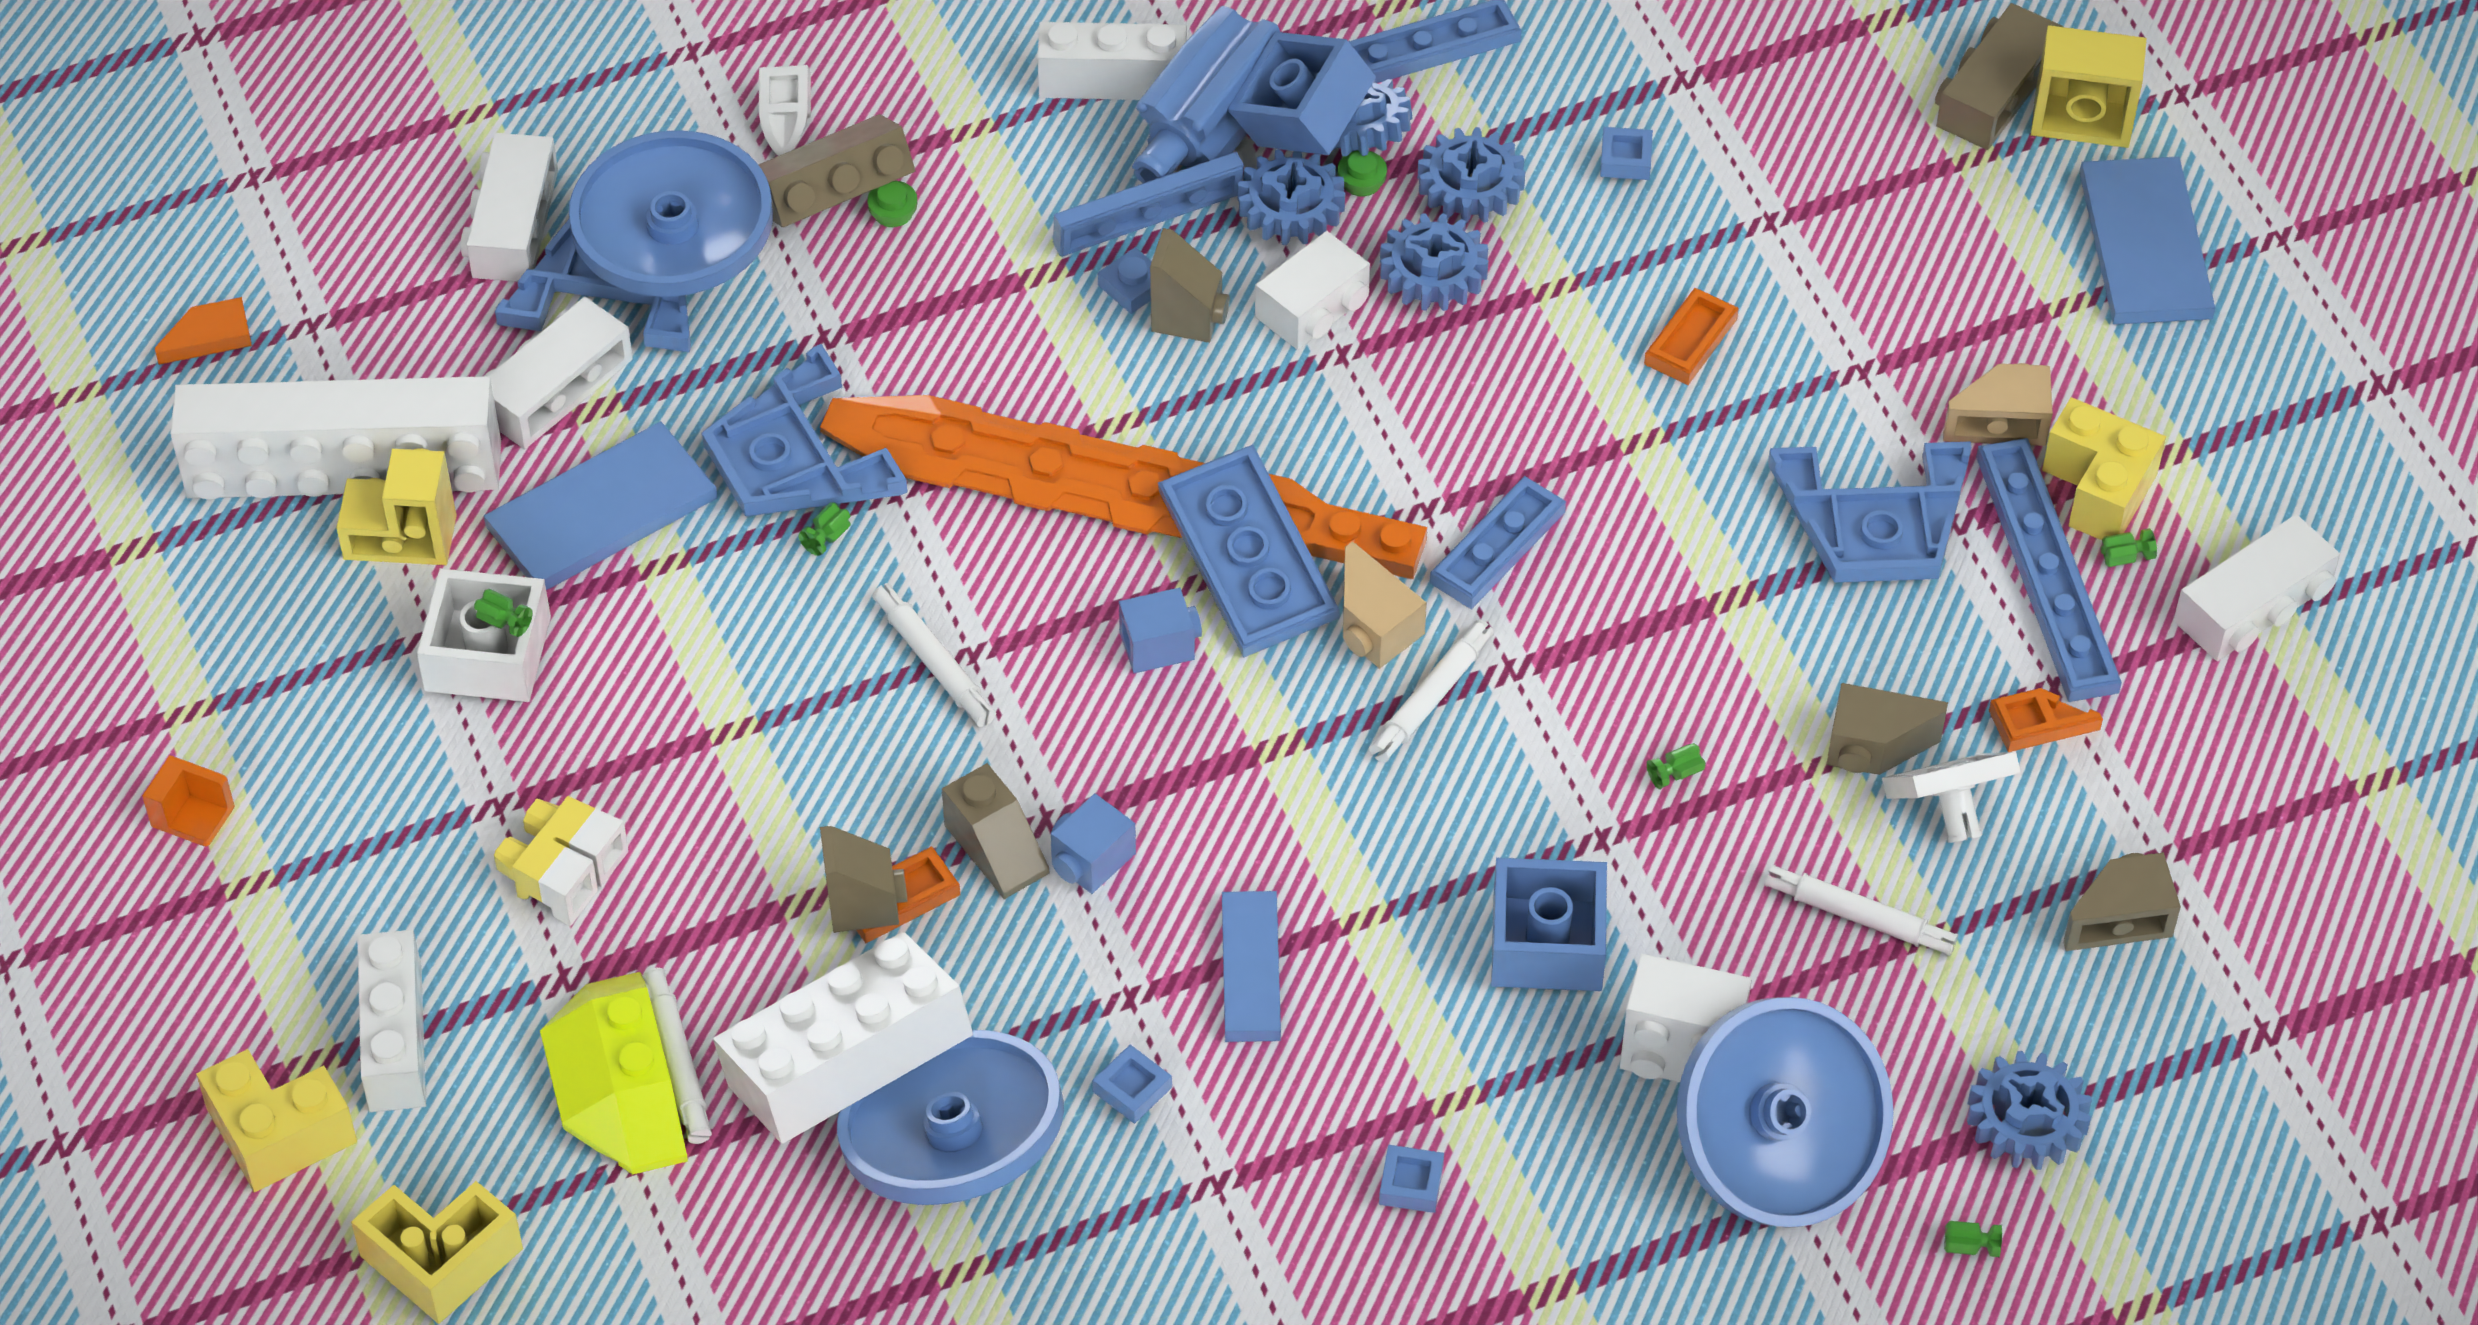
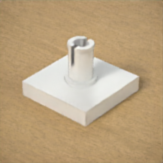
[1882,752,2021,843]

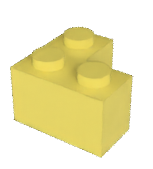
[2042,397,2166,540]
[336,448,457,565]
[196,1049,357,1193]
[351,1181,523,1324]

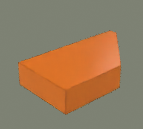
[155,297,252,365]
[1989,688,2103,752]

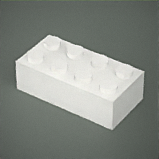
[713,931,973,1144]

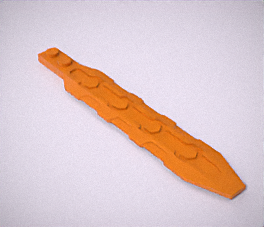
[820,395,1427,579]

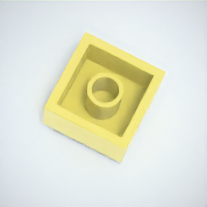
[2031,25,2147,148]

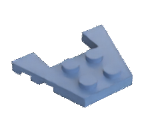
[495,219,691,352]
[701,344,908,516]
[1768,441,1972,583]

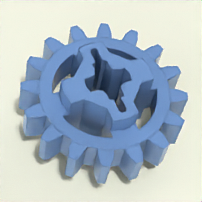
[1332,79,1413,156]
[1417,127,1526,223]
[1238,149,1345,245]
[1380,213,1489,311]
[1967,1051,2092,1170]

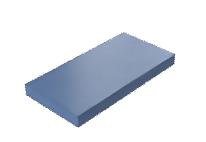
[2079,157,2215,324]
[484,421,717,590]
[1158,444,1340,658]

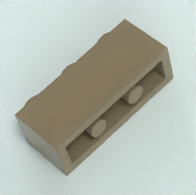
[1935,3,2063,150]
[758,114,916,227]

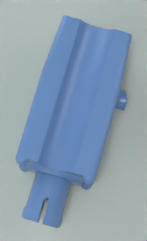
[1132,6,1280,183]

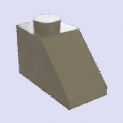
[1150,228,1230,343]
[1826,683,1948,775]
[942,763,1050,899]
[820,826,908,933]
[2063,852,2181,951]

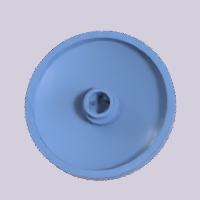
[569,130,773,297]
[1677,997,1893,1227]
[837,1030,1064,1205]

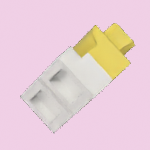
[494,796,629,926]

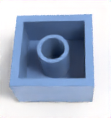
[1227,32,1376,155]
[1491,857,1607,991]

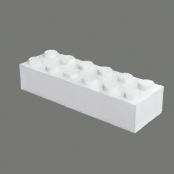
[170,376,501,500]

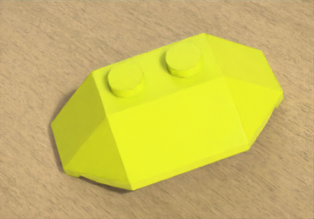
[540,972,688,1175]

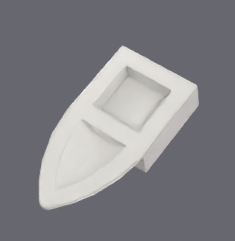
[759,65,811,156]

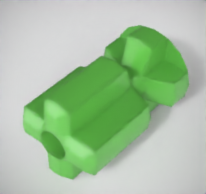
[798,502,851,556]
[2100,528,2157,567]
[474,589,533,637]
[1647,743,1706,790]
[1944,1221,2002,1258]

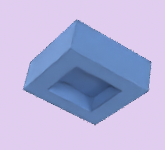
[1600,127,1653,180]
[1098,247,1152,314]
[1092,1044,1172,1124]
[1379,1145,1444,1213]

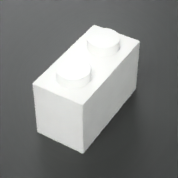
[1255,231,1370,350]

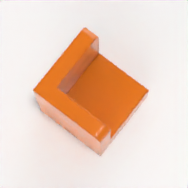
[142,755,235,847]

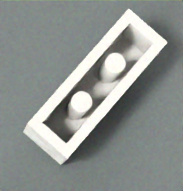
[1037,22,1187,100]
[461,133,558,282]
[484,296,633,450]
[2174,514,2340,661]
[357,930,426,1112]

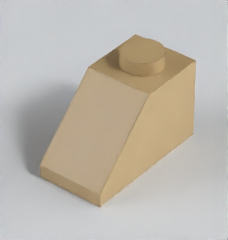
[1943,363,2053,446]
[1343,541,1427,669]

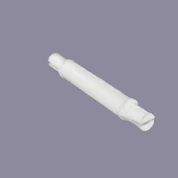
[872,583,996,727]
[1369,620,1494,763]
[1764,864,1958,956]
[642,968,712,1144]

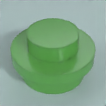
[1337,150,1387,197]
[867,181,918,227]

